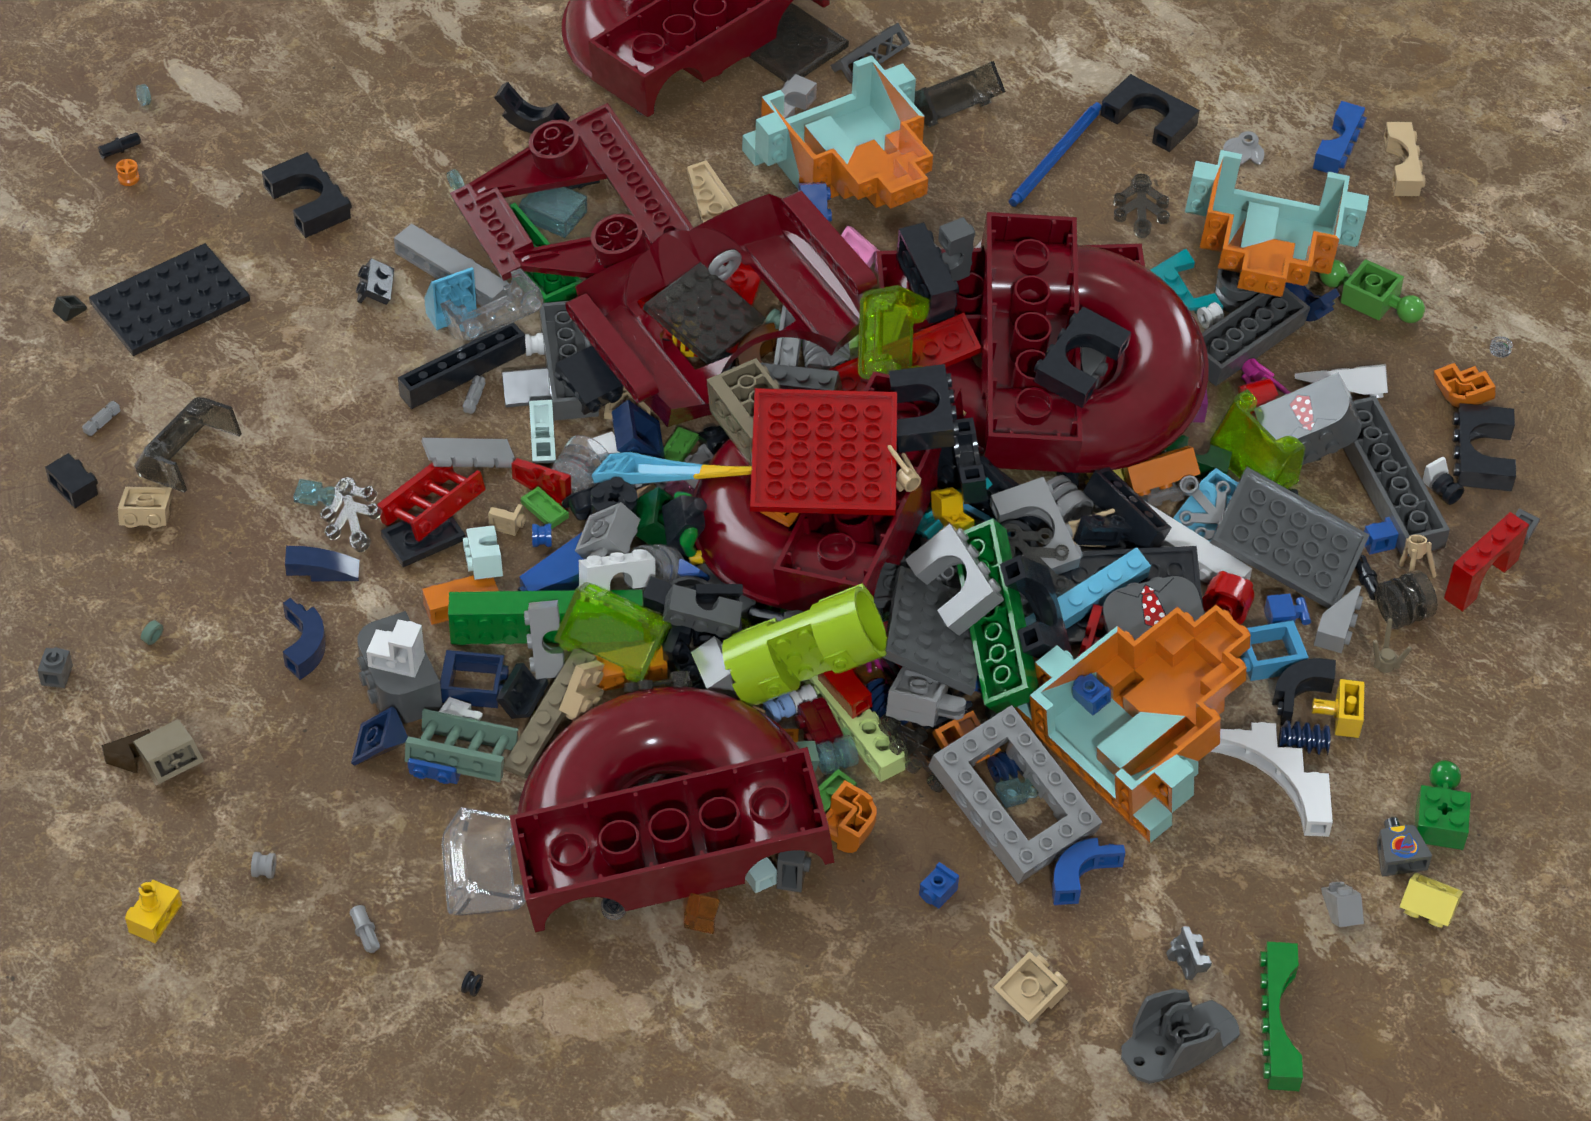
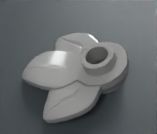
[1223,131,1264,165]

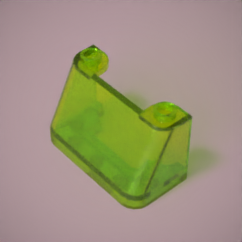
[858,285,929,381]
[1210,389,1306,489]
[554,582,672,682]

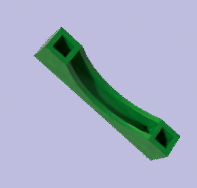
[1259,941,1303,1091]

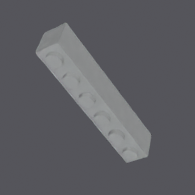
[394,223,511,314]

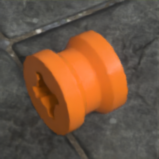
[116,159,140,186]

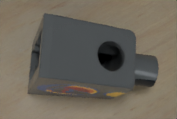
[1377,817,1432,877]

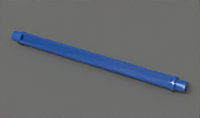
[1009,102,1102,207]

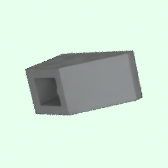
[1321,882,1364,927]

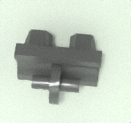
[1166,927,1212,980]

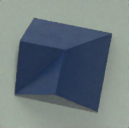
[351,707,408,766]

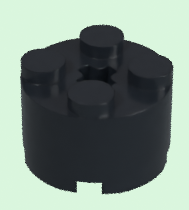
[590,477,638,515]

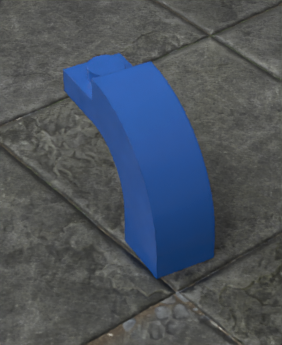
[1052,838,1125,905]

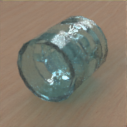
[816,734,859,775]

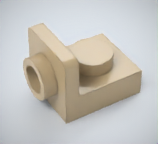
[488,504,526,536]

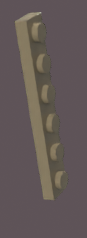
[504,648,597,778]

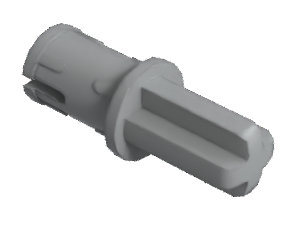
[350,905,380,953]

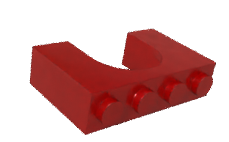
[1444,512,1529,612]
[818,621,902,719]

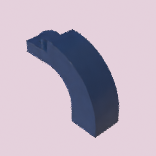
[1285,282,1340,321]
[283,598,326,680]

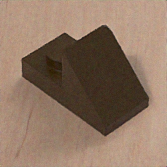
[101,729,151,773]

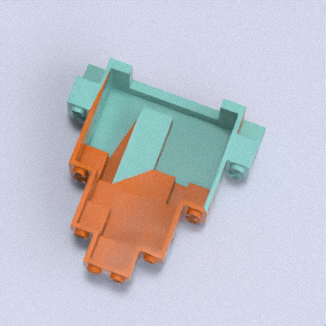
[742,55,933,209]
[1185,150,1369,297]
[1015,605,1251,843]

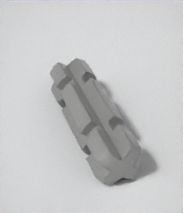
[463,375,486,414]
[82,401,120,436]

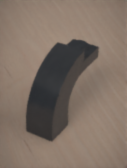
[494,82,570,134]
[643,576,692,663]
[1272,658,1336,726]

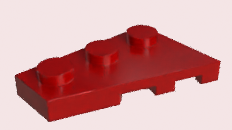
[511,458,572,511]
[1078,604,1104,657]

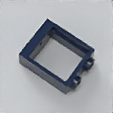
[612,400,665,459]
[440,650,509,708]

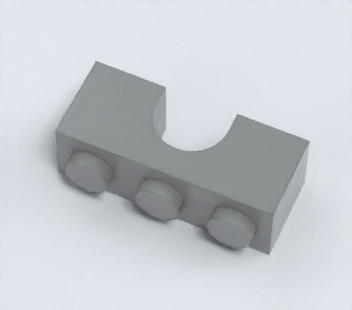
[781,74,817,119]
[524,600,565,679]

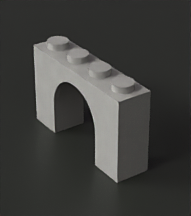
[990,477,1082,577]
[905,524,1004,636]

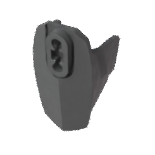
[1121,989,1240,1084]

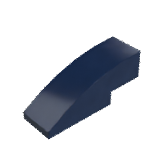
[285,545,360,582]

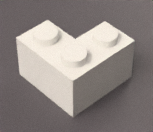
[366,620,425,678]

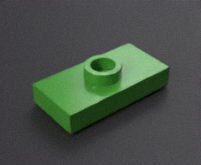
[664,427,699,462]
[521,486,569,529]

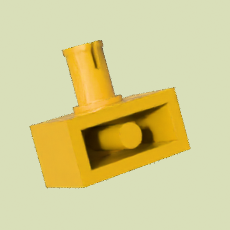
[1312,679,1364,738]
[125,880,182,944]

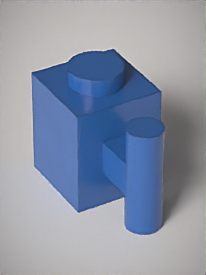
[1264,594,1311,625]

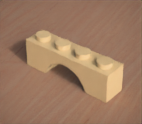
[1383,122,1425,196]

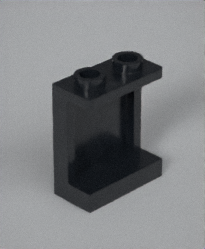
[554,346,624,415]
[692,584,743,647]

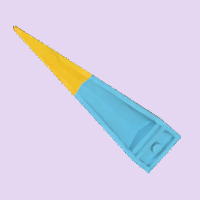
[592,452,752,485]

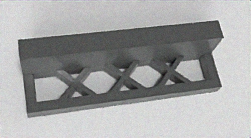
[830,23,911,83]

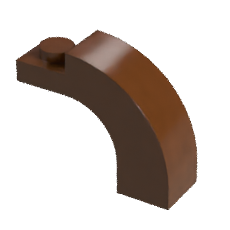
[738,323,779,366]

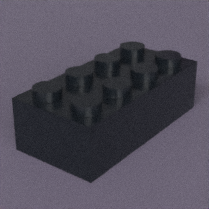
[896,222,959,324]

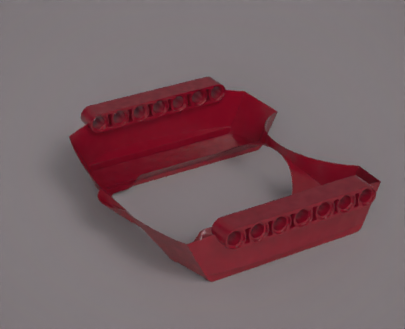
[565,190,878,427]

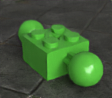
[1319,259,1425,323]

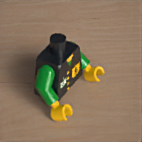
[662,491,707,565]

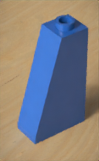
[518,532,584,591]

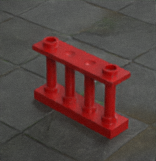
[376,463,486,541]

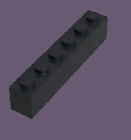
[398,321,526,410]

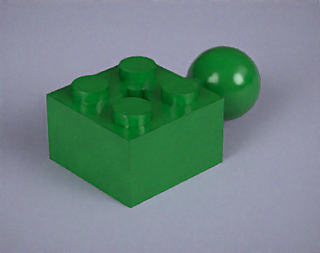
[1414,760,1471,850]

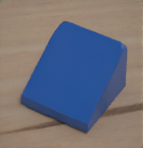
[678,559,710,581]

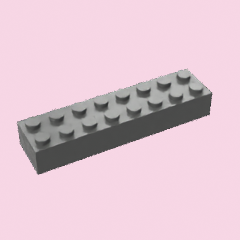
[1343,396,1450,556]

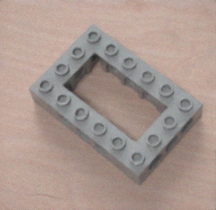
[928,705,1102,884]

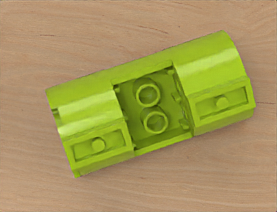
[722,583,887,706]

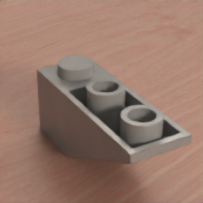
[1314,585,1363,653]

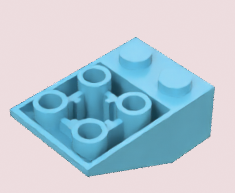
[424,267,477,330]
[1173,468,1238,541]

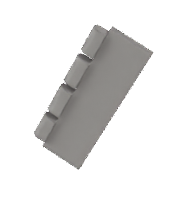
[421,438,515,468]

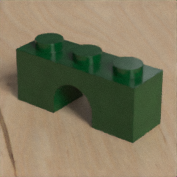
[1159,435,1232,480]

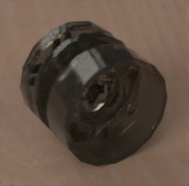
[1376,570,1438,629]

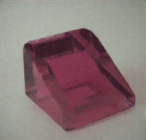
[663,480,695,497]

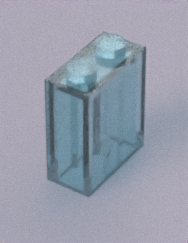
[519,187,588,238]

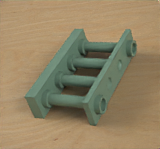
[405,709,518,782]

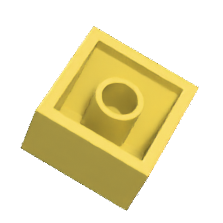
[1400,873,1464,928]

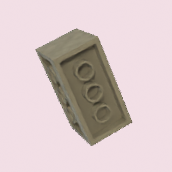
[707,358,781,466]

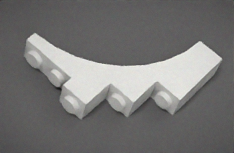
[1211,722,1333,837]

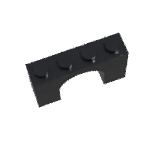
[1100,74,1200,152]
[262,152,352,238]
[1034,307,1131,408]
[889,364,959,453]
[1452,403,1516,491]
[1000,555,1073,659]

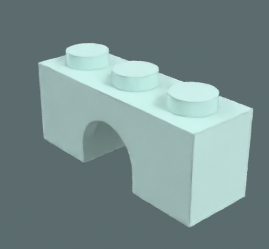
[463,525,503,580]

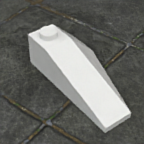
[1295,364,1388,398]

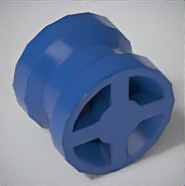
[532,524,552,547]

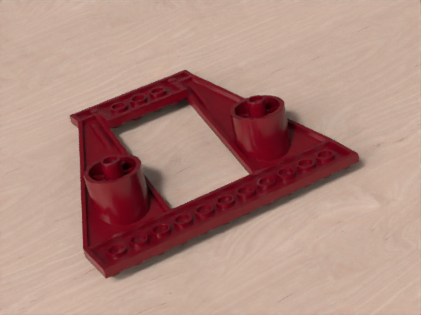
[450,103,710,287]

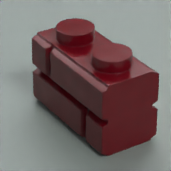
[794,697,843,755]

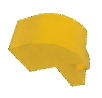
[931,487,974,531]

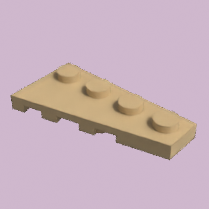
[687,160,738,223]

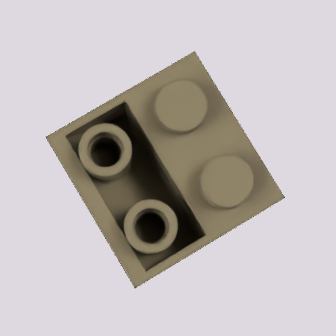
[133,719,204,786]

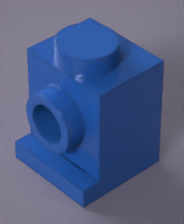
[1364,517,1399,555]
[1072,673,1111,716]
[919,862,959,909]

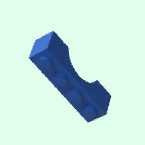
[1313,101,1367,173]

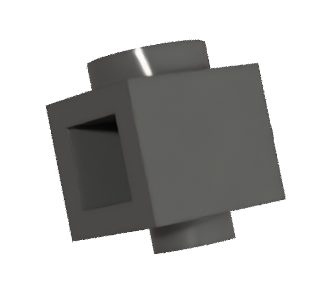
[37,647,73,688]

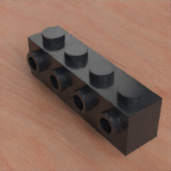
[1083,467,1172,548]

